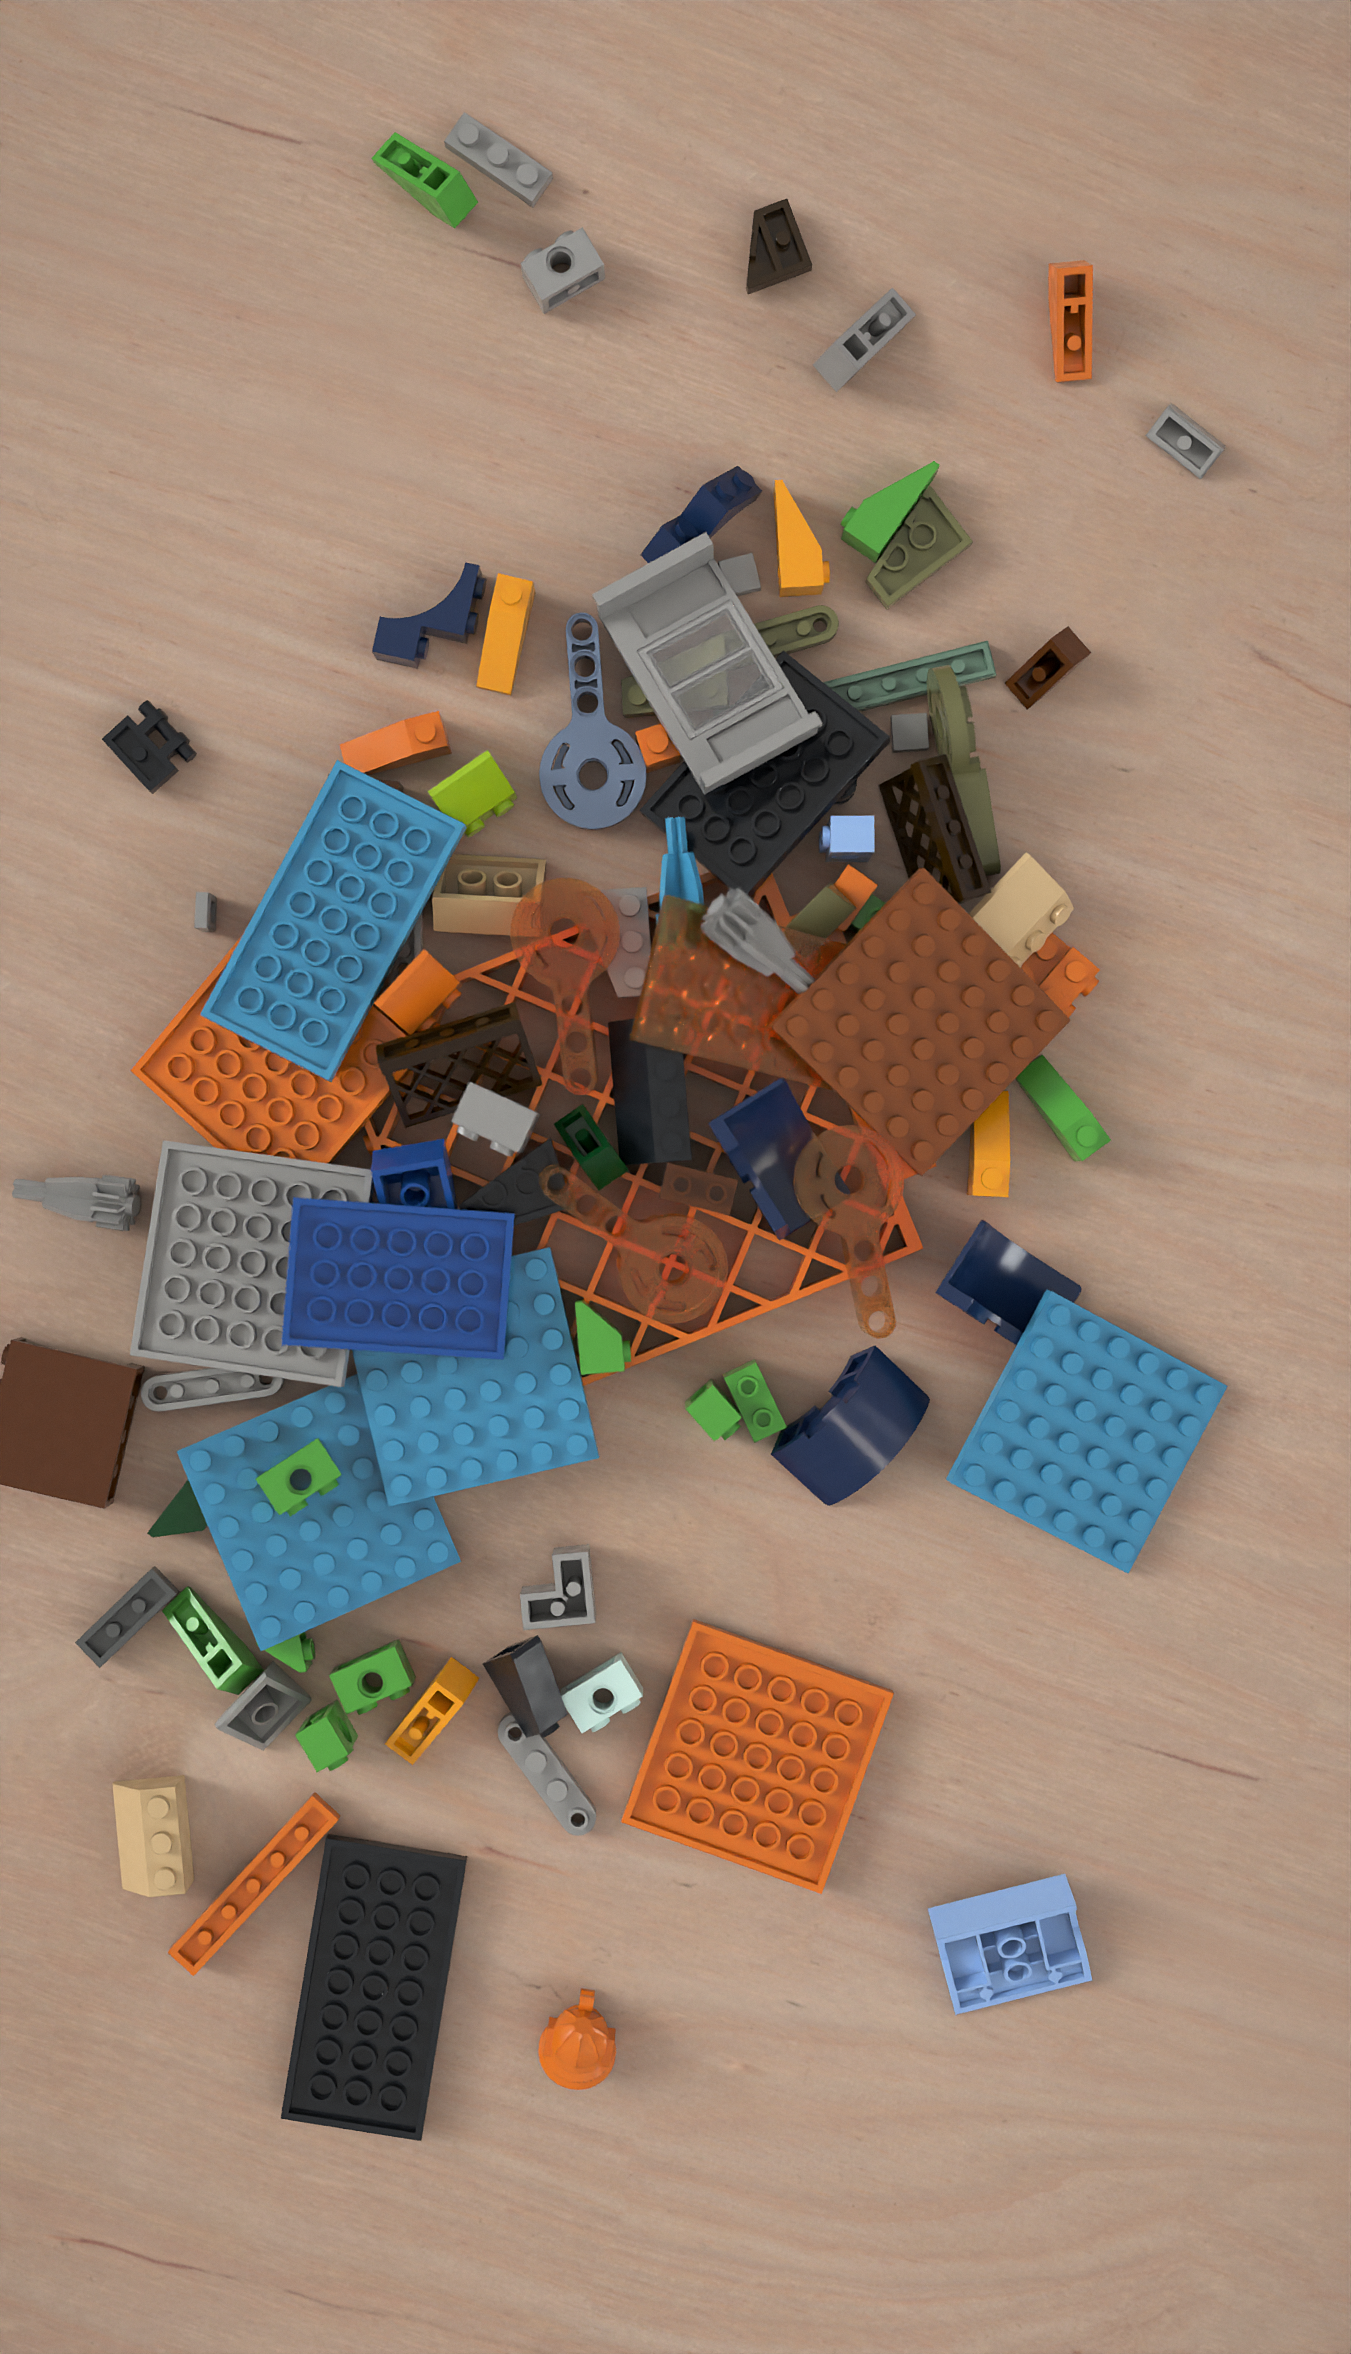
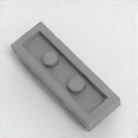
[444,112,553,208]

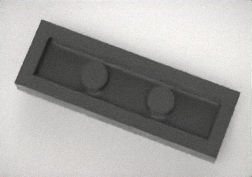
[75,1566,179,1668]

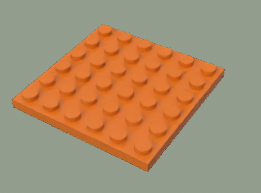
[130,933,410,1164]
[621,1619,894,1894]

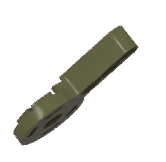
[927,665,1001,876]

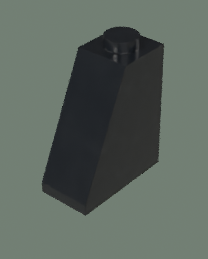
[483,1635,567,1738]

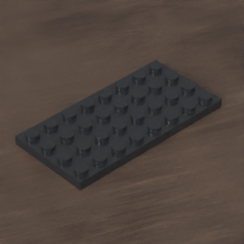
[281,1834,468,2141]

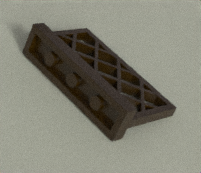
[878,754,991,904]
[376,1002,542,1128]

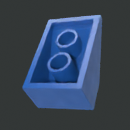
[371,1139,458,1209]

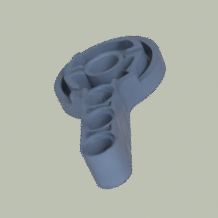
[539,612,646,830]

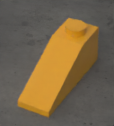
[773,480,830,597]
[476,573,536,696]
[967,1091,1010,1197]
[385,1657,480,1765]

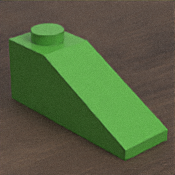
[371,132,478,229]
[840,461,940,563]
[1015,1055,1111,1161]
[162,1586,264,1695]

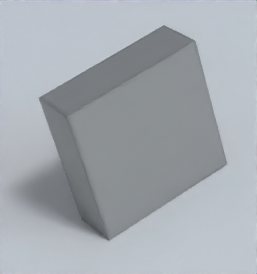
[718,553,761,596]
[890,713,929,753]
[194,892,217,932]

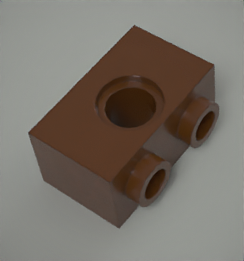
[659,1163,739,1215]

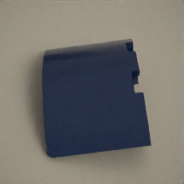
[708,1078,850,1241]
[935,1220,1082,1346]
[771,1345,930,1506]

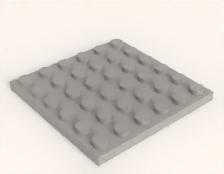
[130,1140,375,1387]

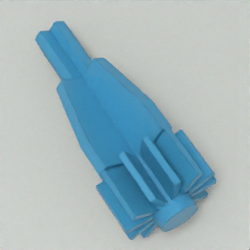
[656,817,711,950]

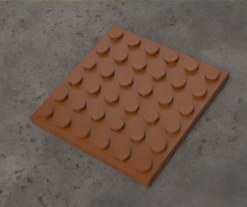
[769,868,1071,1176]

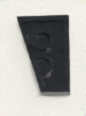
[458,1137,573,1226]

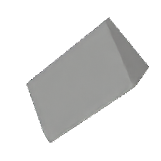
[1145,403,1226,479]

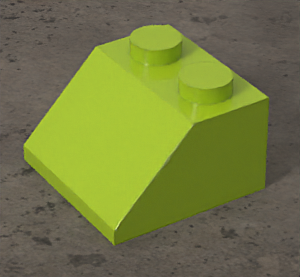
[428,750,517,838]

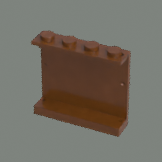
[0,1337,145,1509]

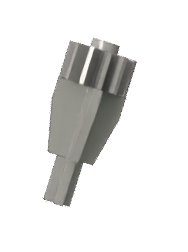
[701,888,814,994]
[12,1175,141,1231]

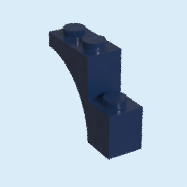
[641,466,762,563]
[372,562,486,669]

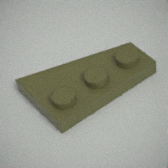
[865,485,973,610]

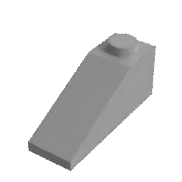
[813,287,916,392]

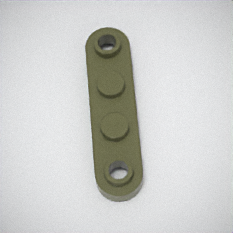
[704,605,839,671]

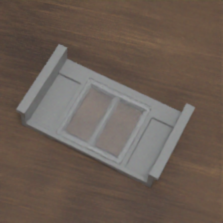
[592,532,822,794]

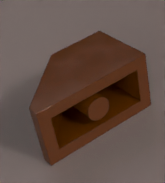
[1005,626,1091,710]

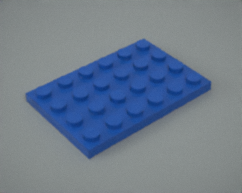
[281,1197,515,1360]

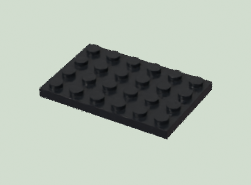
[640,650,891,897]

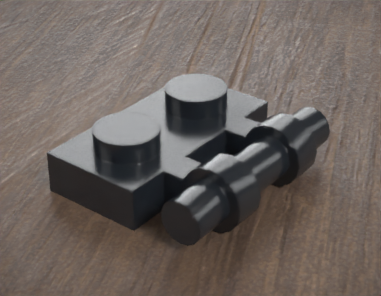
[102,700,197,794]

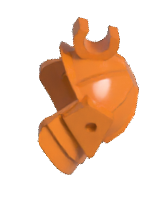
[538,1988,616,2090]

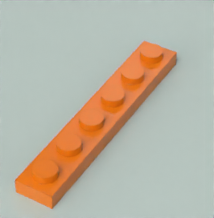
[168,1792,340,1976]

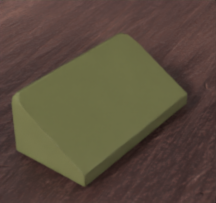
[782,883,856,959]

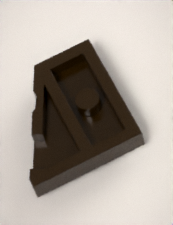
[746,198,812,295]

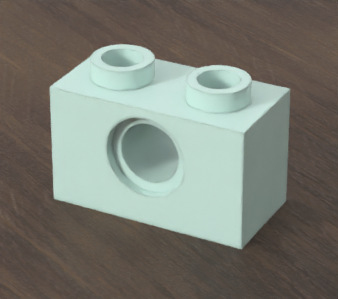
[560,1652,643,1733]

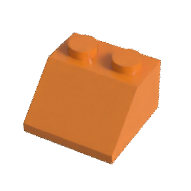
[374,949,463,1035]

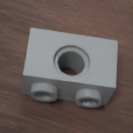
[521,227,605,314]

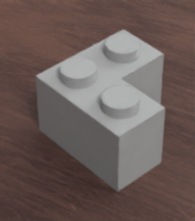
[451,1082,541,1157]
[520,1544,596,1630]

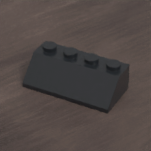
[608,1014,692,1165]

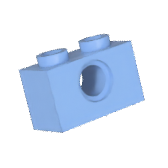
[819,816,874,862]

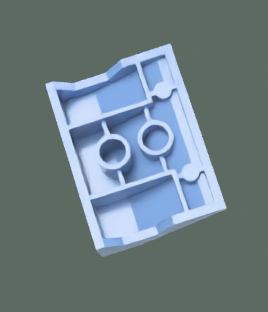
[928,1874,1092,2015]

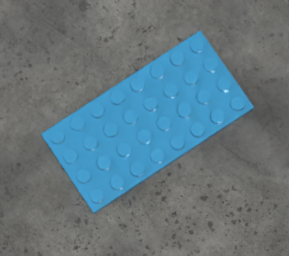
[200,760,466,1082]

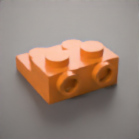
[1021,932,1100,1018]

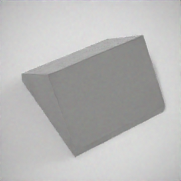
[215,1661,312,1751]

